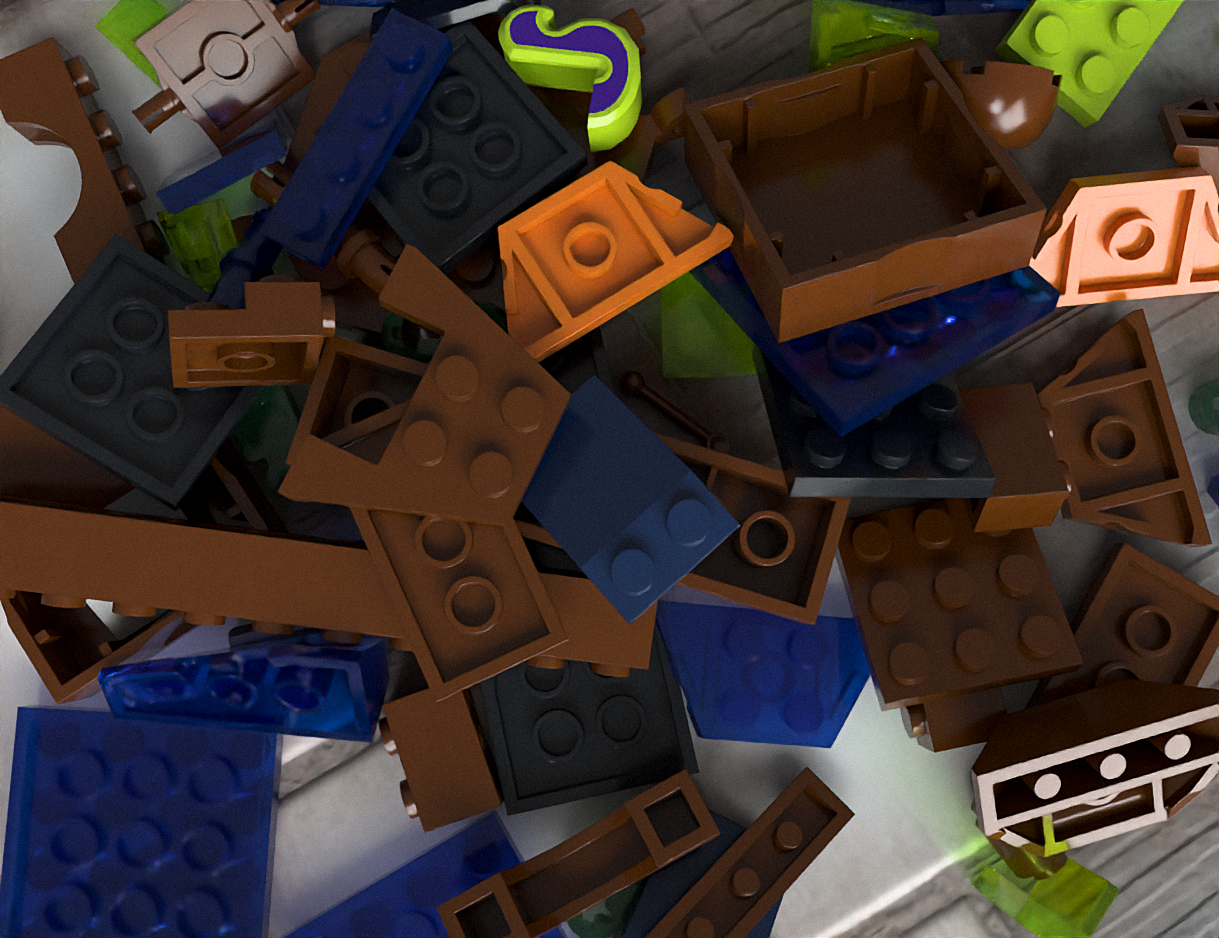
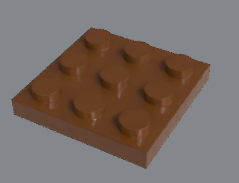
[835,498,1084,712]

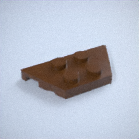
[1036,308,1212,547]

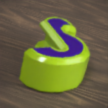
[498,5,642,152]

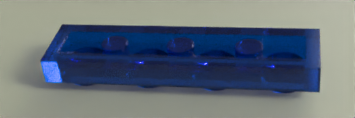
[259,9,453,270]

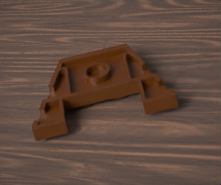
[278,244,571,527]

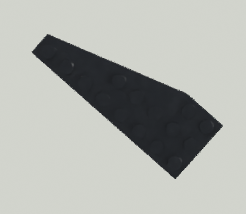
[480,326,699,816]

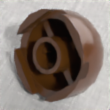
[939,60,1062,151]

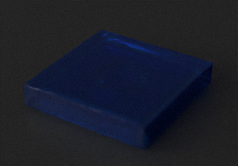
[156,118,287,215]

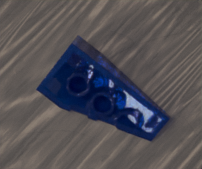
[97,633,390,743]

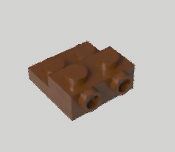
[168,274,335,388]

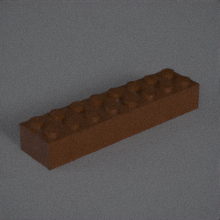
[285,336,851,625]

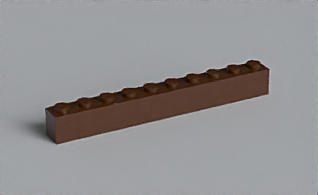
[0,495,658,677]

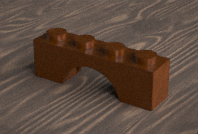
[0,37,170,284]
[436,769,720,938]

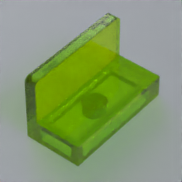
[972,857,1119,938]

